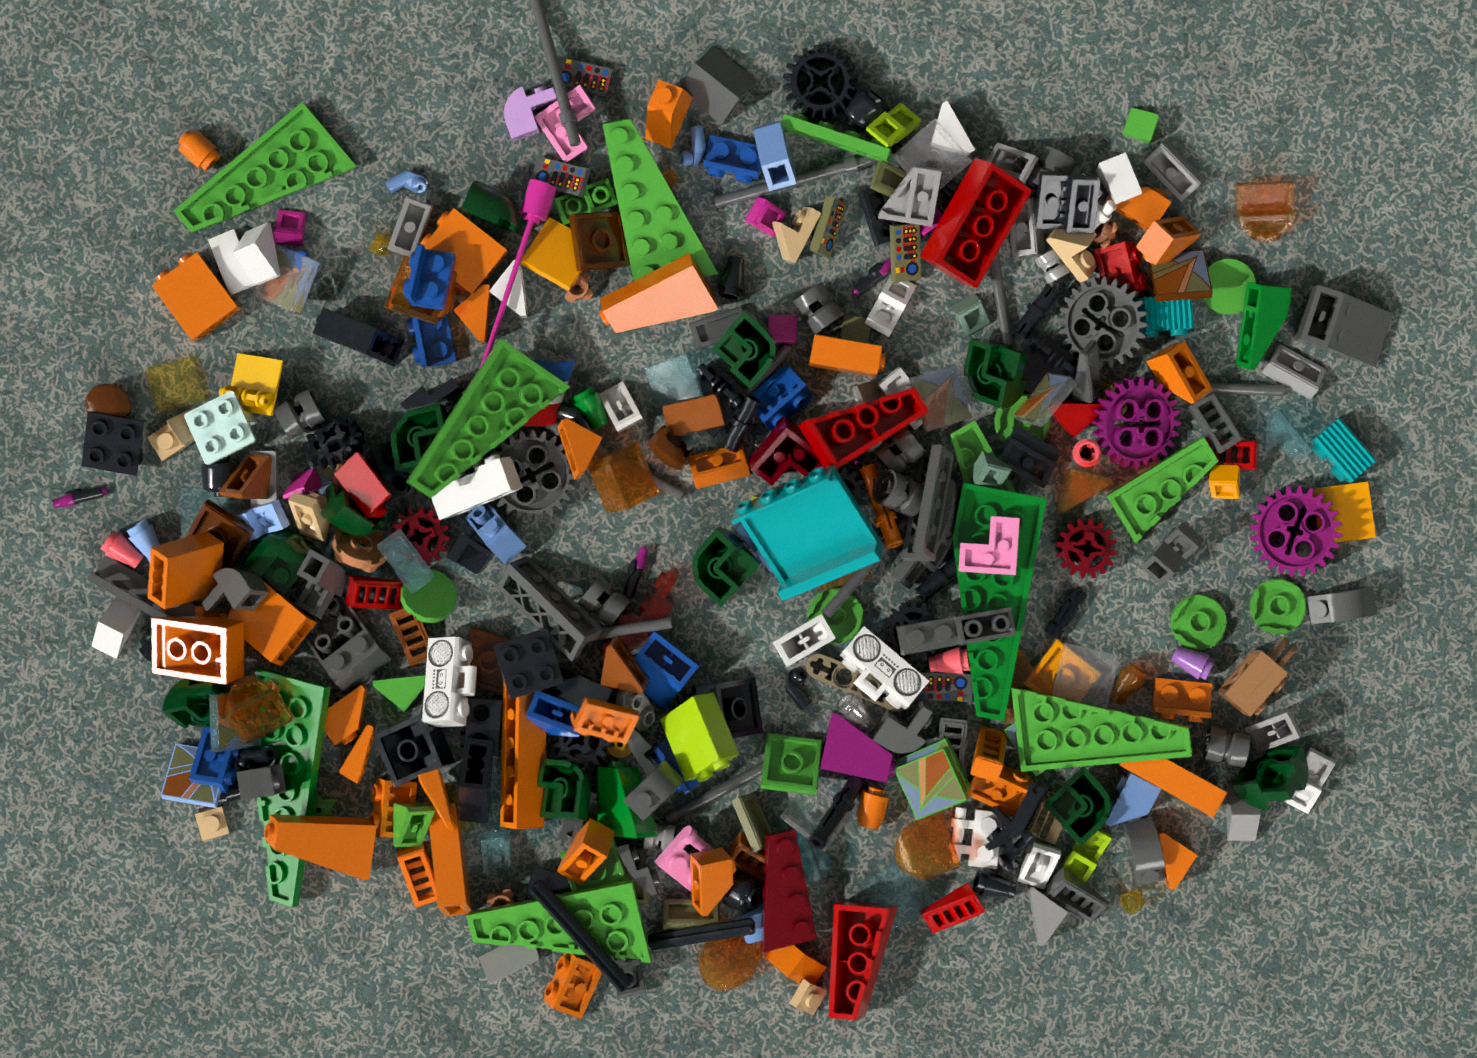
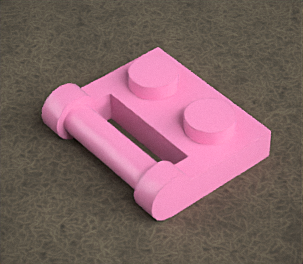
[654,826,714,891]

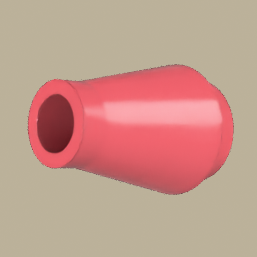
[1073,439,1101,467]
[100,531,144,569]
[928,646,970,674]

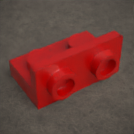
[1094,241,1148,298]

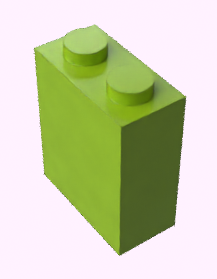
[660,692,739,782]

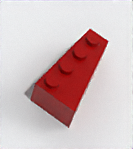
[798,387,929,469]
[828,901,898,1021]

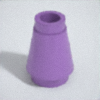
[1171,646,1215,680]

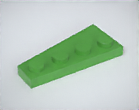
[950,420,1016,493]

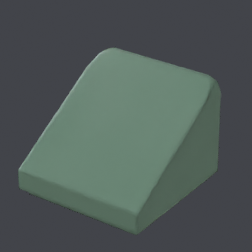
[951,294,992,336]
[971,451,1012,490]

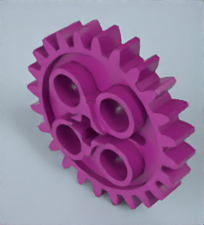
[1092,376,1181,469]
[1249,485,1343,577]

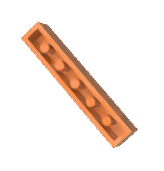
[500,679,547,829]

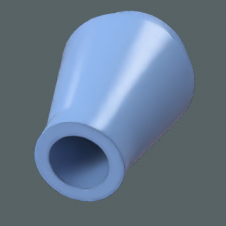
[127,519,160,562]

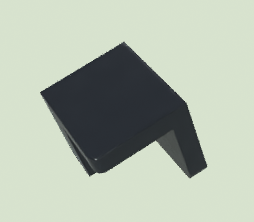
[447,533,492,574]

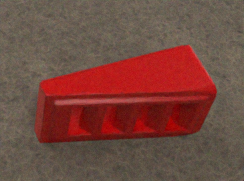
[1206,440,1259,471]
[345,575,405,610]
[919,882,985,934]

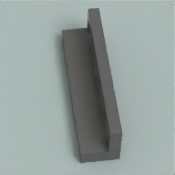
[901,445,954,561]
[86,556,198,618]
[497,556,603,661]

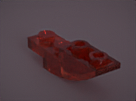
[599,569,680,661]

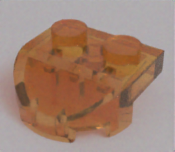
[1235,180,1295,242]
[225,675,294,745]
[894,813,961,880]
[697,936,764,991]

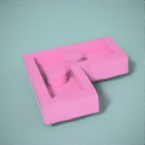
[534,85,597,164]
[959,516,1020,575]

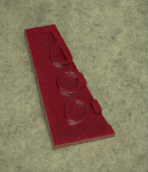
[760,828,817,953]

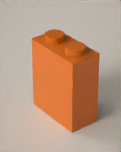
[420,208,509,294]
[151,252,241,342]
[809,335,886,378]
[148,531,224,609]
[226,579,317,667]

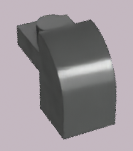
[1140,522,1204,585]
[295,549,346,619]
[202,568,270,614]
[1307,586,1377,625]
[872,698,933,753]
[623,759,684,821]
[236,764,286,800]
[1124,817,1165,886]

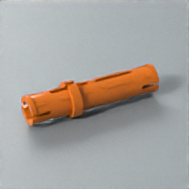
[859,464,904,549]

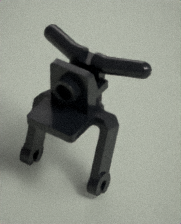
[985,782,1048,873]

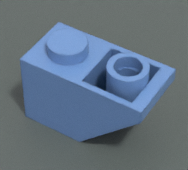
[753,121,797,191]
[465,503,527,565]
[1105,772,1161,826]

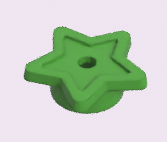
[312,791,336,816]

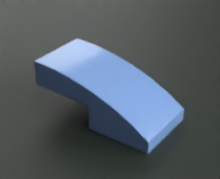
[233,499,290,541]

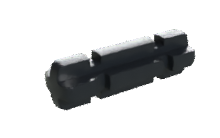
[1046,588,1087,639]

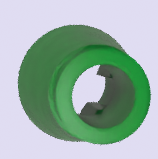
[572,386,609,430]

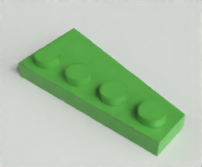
[1106,436,1218,543]

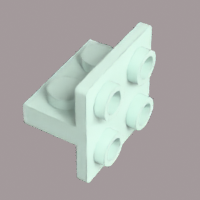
[184,391,257,465]

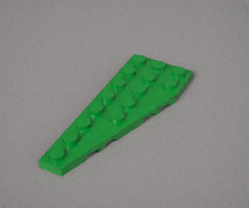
[952,483,1047,721]
[248,667,331,908]

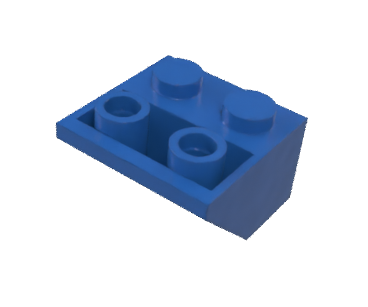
[634,631,699,710]

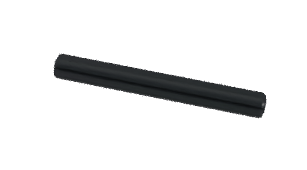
[529,880,631,992]

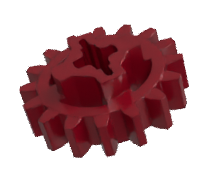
[389,506,451,568]
[1055,518,1117,579]

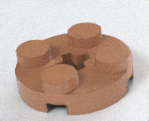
[332,528,390,573]

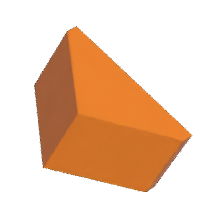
[454,284,492,343]
[557,418,602,480]
[1157,831,1198,890]
[765,944,827,984]

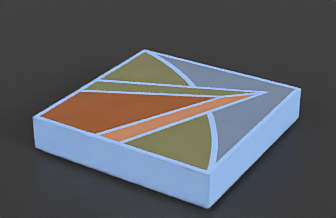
[160,743,221,808]

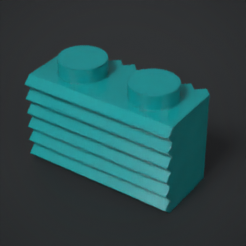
[1135,297,1194,338]
[1310,417,1377,483]

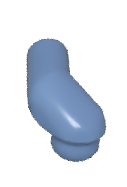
[680,125,706,167]
[385,170,428,194]

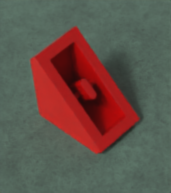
[1042,399,1103,437]

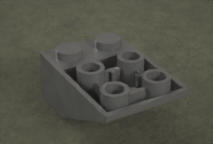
[1295,285,1393,367]
[304,593,392,694]

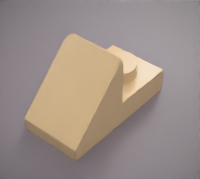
[772,207,821,263]
[1046,229,1097,283]
[147,407,196,461]
[288,492,330,542]

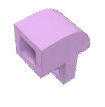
[504,86,557,142]

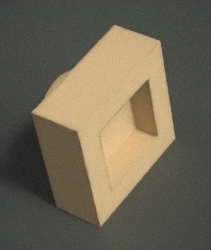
[195,806,231,841]
[790,979,827,1015]

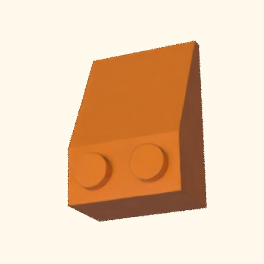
[152,617,244,684]

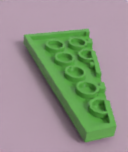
[173,102,358,233]
[602,117,718,281]
[407,339,570,498]
[1011,686,1192,772]
[466,879,652,963]

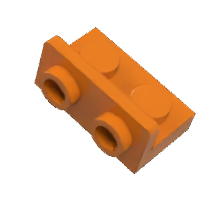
[1152,678,1212,723]
[570,697,640,744]
[966,764,1033,816]
[369,778,418,838]
[544,953,602,1019]

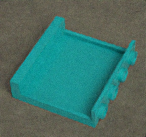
[731,465,884,601]

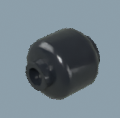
[844,88,885,131]
[201,455,238,497]
[721,871,762,912]

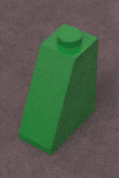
[598,761,657,838]

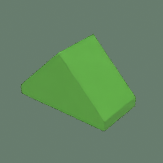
[373,675,426,712]
[393,802,435,847]

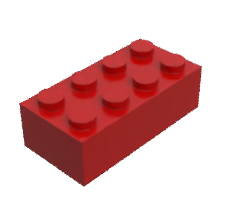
[919,158,1032,289]

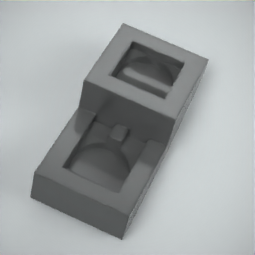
[627,728,656,775]

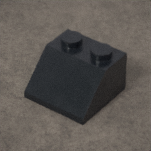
[692,677,763,739]
[373,713,455,788]

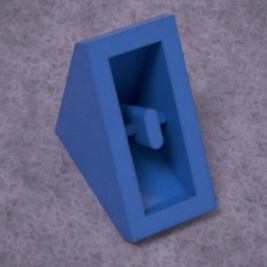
[526,691,581,737]

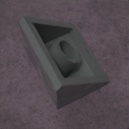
[680,46,757,125]

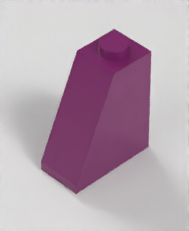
[820,712,896,783]

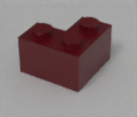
[749,417,824,486]

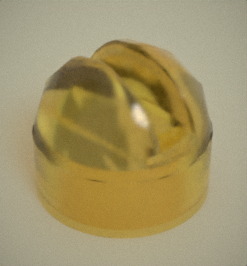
[368,231,390,256]
[1120,889,1145,914]

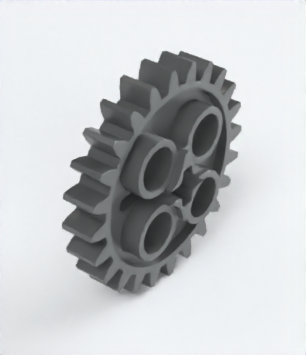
[1058,277,1150,369]
[492,430,576,521]

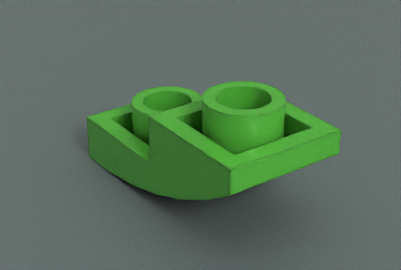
[553,178,618,226]

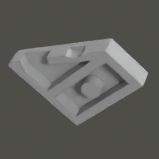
[878,165,942,227]

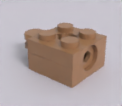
[1217,636,1297,717]

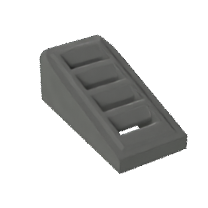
[1072,340,1103,404]
[1188,391,1243,454]
[937,717,969,769]
[1046,867,1109,923]

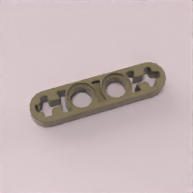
[805,653,903,711]

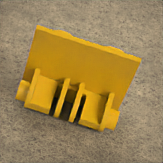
[219,353,284,416]

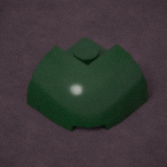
[461,180,522,235]
[712,309,776,389]
[964,338,1028,409]
[391,404,449,472]
[320,482,385,536]
[692,527,762,607]
[243,528,322,596]
[162,678,242,729]
[1232,746,1308,810]
[537,759,591,822]
[1044,766,1111,846]

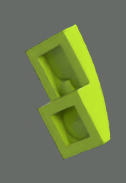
[866,102,921,148]
[1061,829,1112,883]

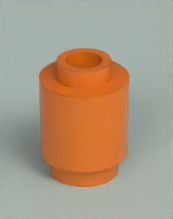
[178,130,221,171]
[856,786,889,829]

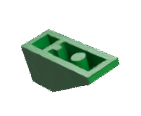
[1235,282,1291,370]

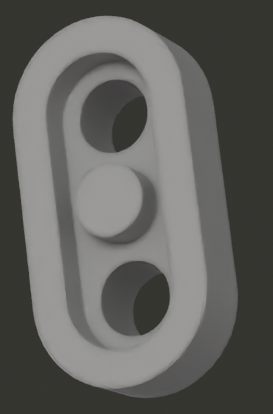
[615,690,655,731]

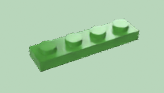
[781,113,893,164]

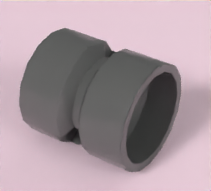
[1026,146,1077,190]
[793,282,845,335]
[274,389,326,439]
[873,427,926,474]
[872,469,924,517]
[578,576,631,627]
[1202,726,1250,769]

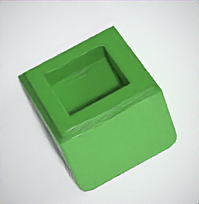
[1122,108,1160,144]

